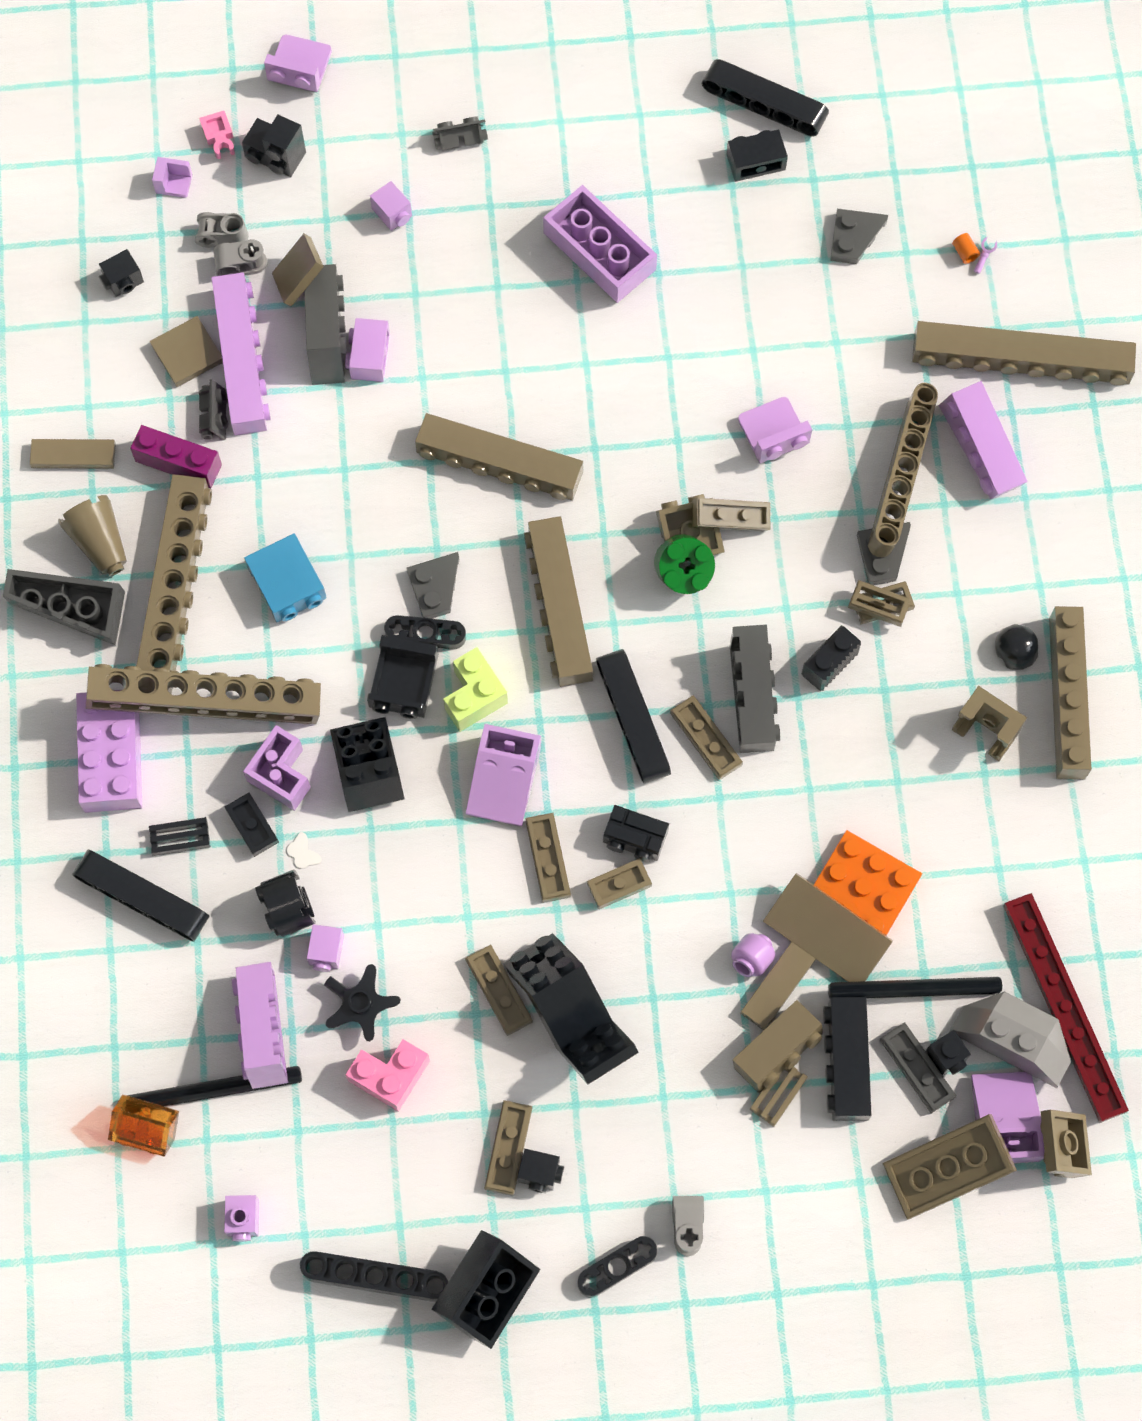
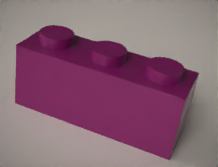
[130,425,222,488]

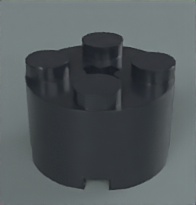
[255,869,316,937]

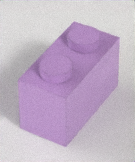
[345,318,390,382]

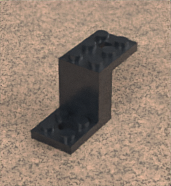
[503,933,639,1085]

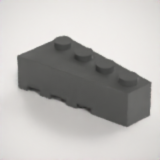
[304,264,347,385]
[3,569,125,646]
[729,624,780,753]

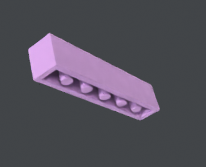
[212,272,271,435]

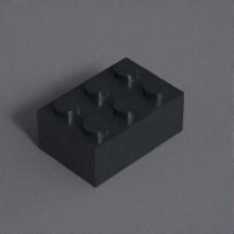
[431,1230,541,1349]

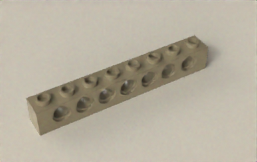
[136,474,212,694]
[86,664,321,724]

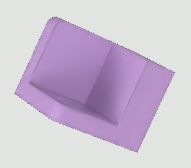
[152,157,193,198]

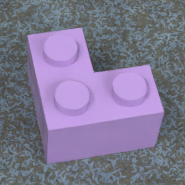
[243,725,311,811]

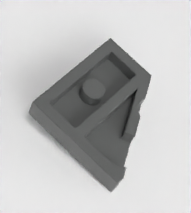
[830,208,888,264]
[857,522,911,585]
[407,552,460,619]

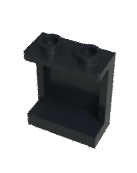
[367,635,439,719]

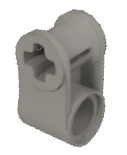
[195,212,248,248]
[213,239,267,276]
[672,1196,704,1256]

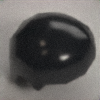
[995,624,1038,670]

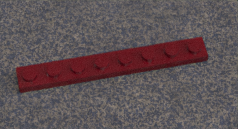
[1003,893,1129,1123]

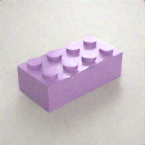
[543,185,657,303]
[76,690,142,813]

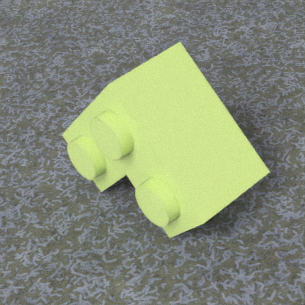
[443,647,508,732]

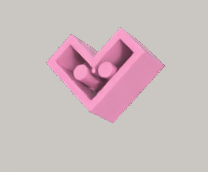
[346,1039,430,1112]

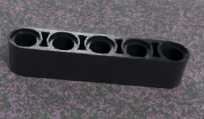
[701,59,829,137]
[596,649,671,784]
[72,849,210,942]
[300,1251,448,1302]

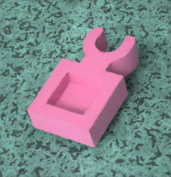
[199,110,235,159]

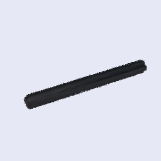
[828,977,1003,999]
[124,1066,302,1112]

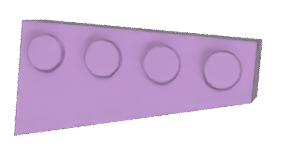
[939,381,1028,499]
[232,962,288,1089]

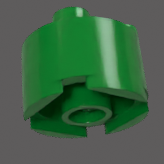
[654,534,715,594]

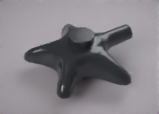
[324,964,401,1042]

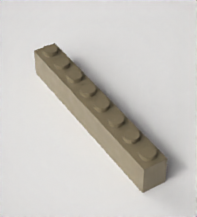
[912,321,1136,386]

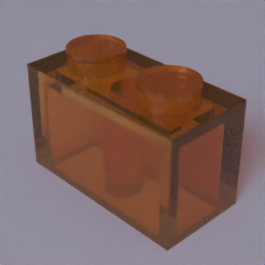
[108,1094,179,1157]

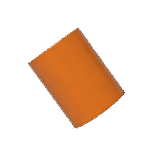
[952,233,980,264]

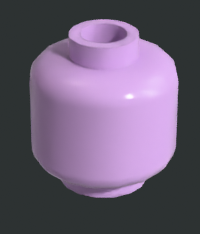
[731,933,775,977]

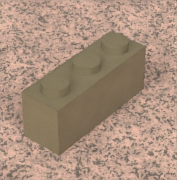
[732,1000,823,1093]

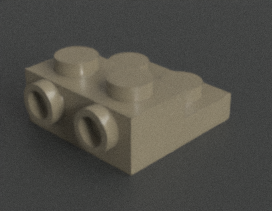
[656,494,725,562]
[1040,1109,1092,1178]

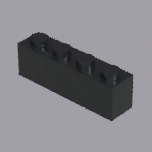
[823,997,872,1121]

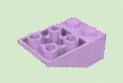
[466,724,541,827]
[971,1072,1045,1163]

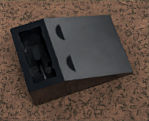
[330,717,405,812]

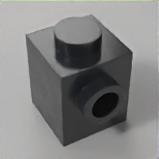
[98,249,144,297]
[926,1030,971,1076]
[518,1148,564,1193]

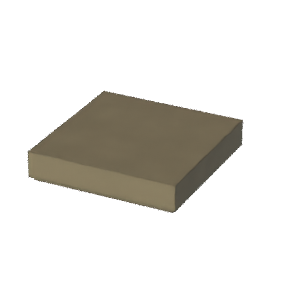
[272,233,324,306]
[150,316,223,387]

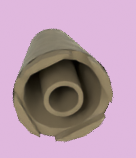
[58,495,127,576]

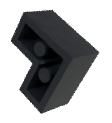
[242,114,306,177]

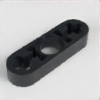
[384,615,466,649]
[577,1236,657,1298]

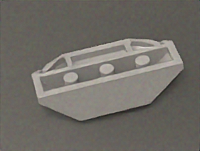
[950,991,1071,1088]

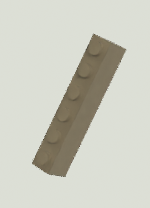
[415,413,583,501]
[524,516,593,687]
[1049,606,1092,780]

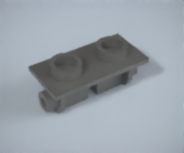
[432,116,488,151]
[199,379,228,440]

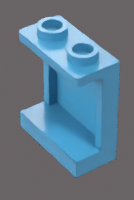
[244,533,327,622]

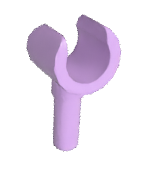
[974,237,997,274]

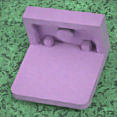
[264,34,332,92]
[738,397,812,463]

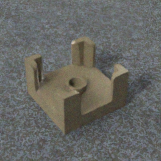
[952,685,1027,761]

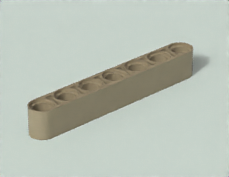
[868,383,938,558]

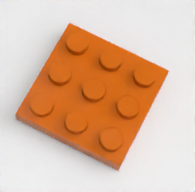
[814,830,923,936]

